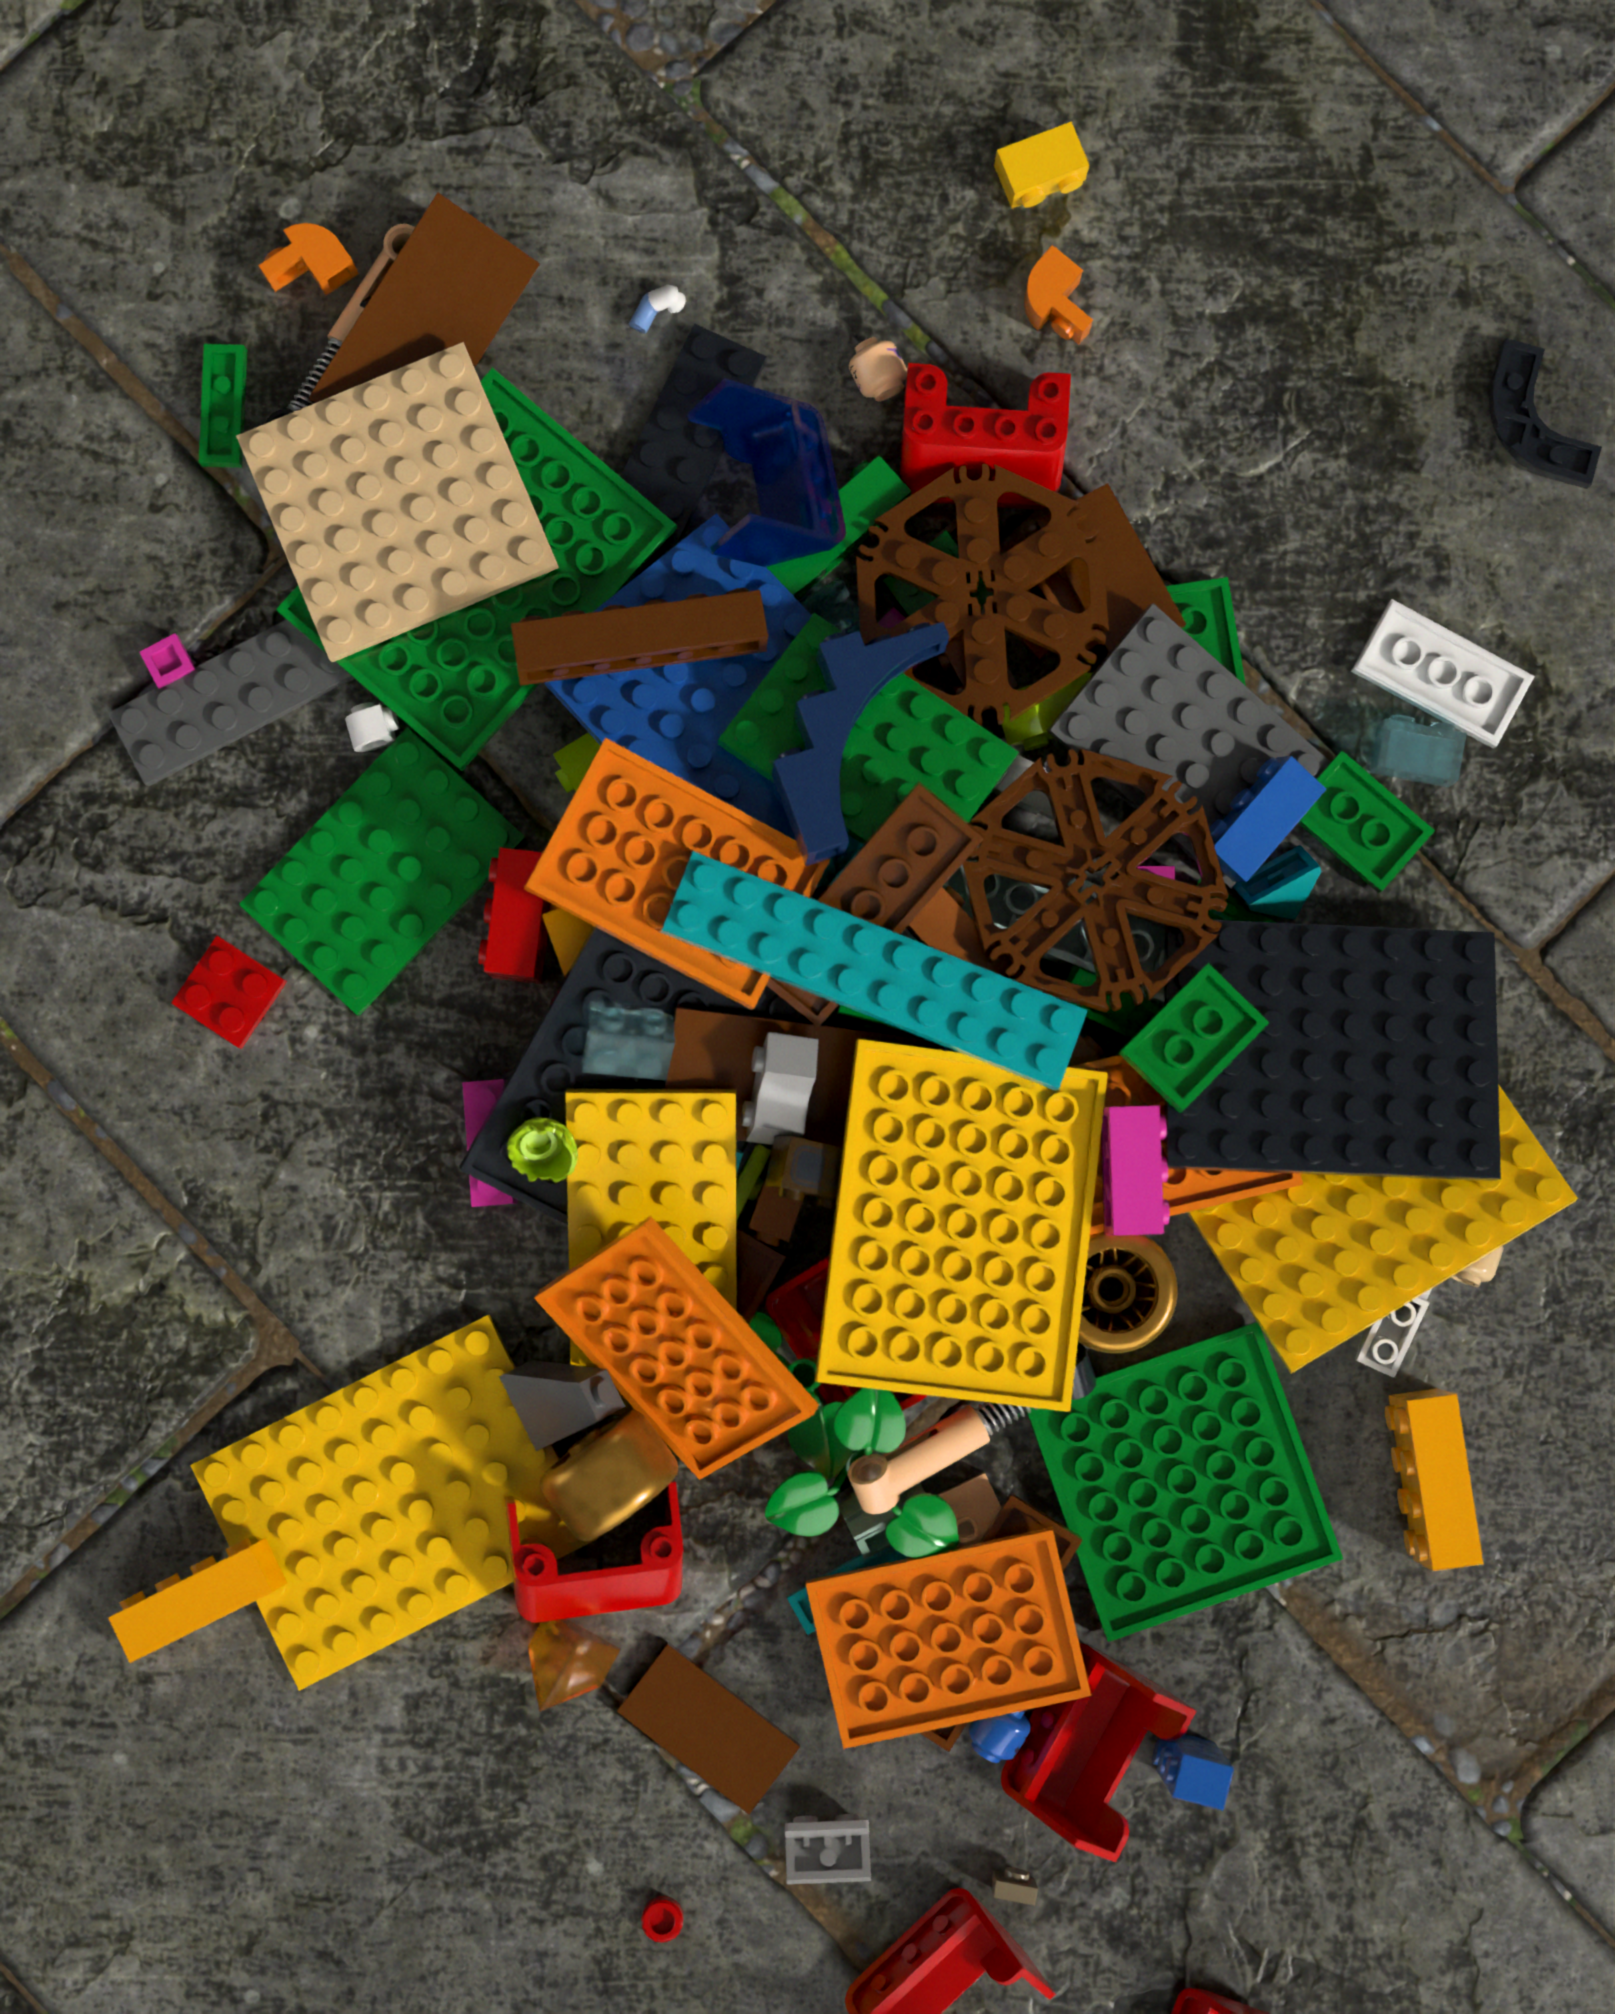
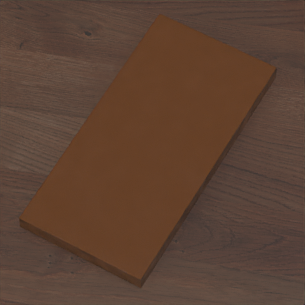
[307,192,540,404]
[663,1005,923,1148]

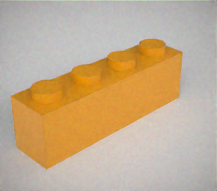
[108,1538,287,1663]

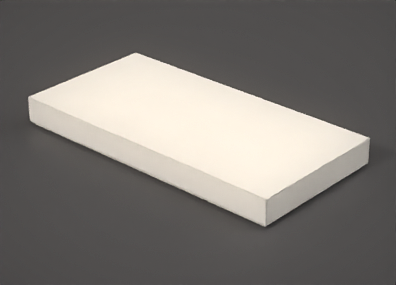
[1351,599,1534,749]

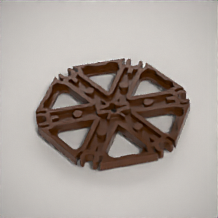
[856,464,1109,726]
[960,748,1228,1012]

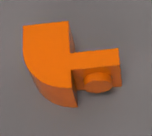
[258,223,359,296]
[1024,245,1093,344]

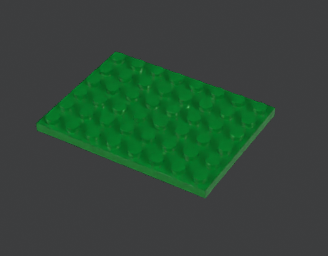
[276,367,677,771]

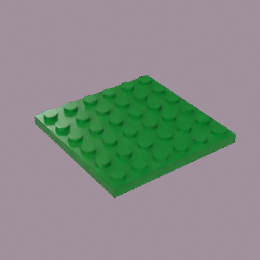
[1026,1321,1343,1642]

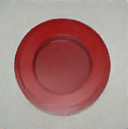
[641,1896,684,1943]

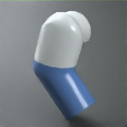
[629,284,686,334]

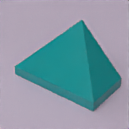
[1231,845,1322,920]

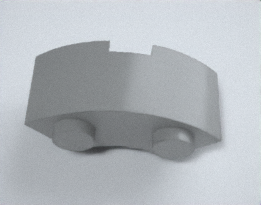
[741,1032,818,1145]

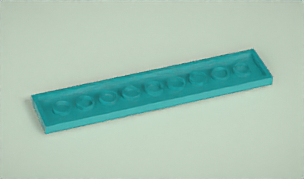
[660,851,1088,1091]

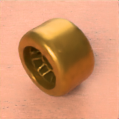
[1078,1232,1178,1353]
[540,1410,678,1541]

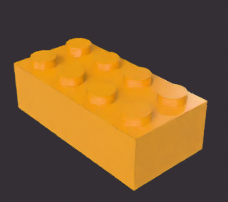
[1385,1388,1483,1571]

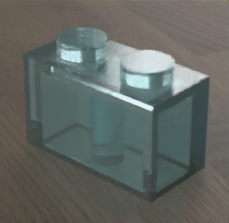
[1369,715,1466,788]

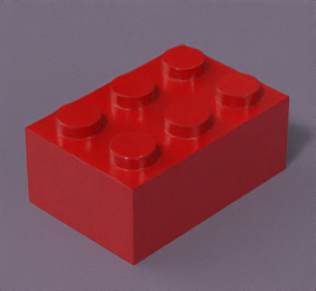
[478,848,552,984]

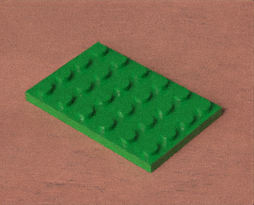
[718,613,1019,845]
[239,727,526,1016]

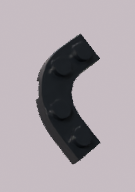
[1489,338,1602,489]

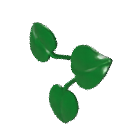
[749,1312,854,1480]
[765,1387,960,1558]

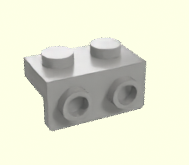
[785,1814,871,1884]

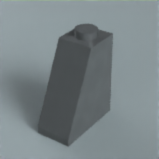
[499,1360,625,1451]

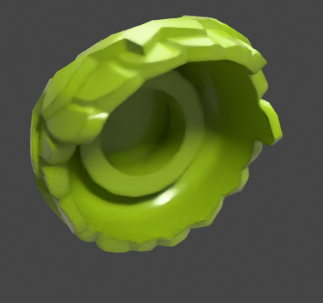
[507,1118,578,1183]

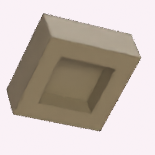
[991,1867,1038,1906]

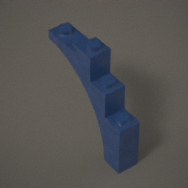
[771,622,949,866]

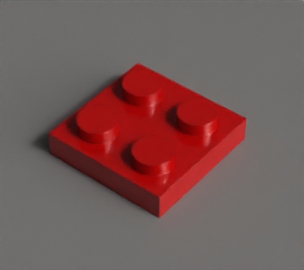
[171,935,288,1049]

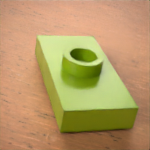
[736,1144,772,1219]

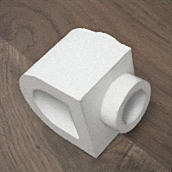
[345,702,399,752]

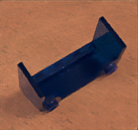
[687,378,846,567]

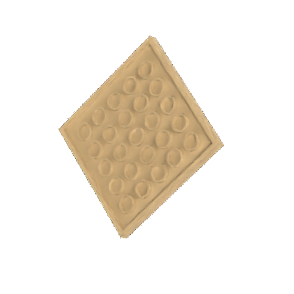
[236,342,559,662]

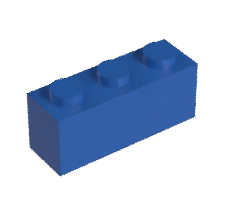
[1209,756,1326,882]
[1152,1734,1234,1811]

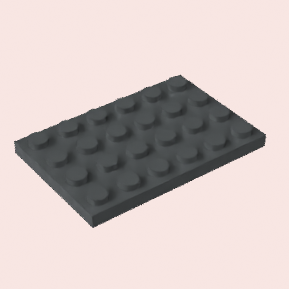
[1046,603,1331,889]

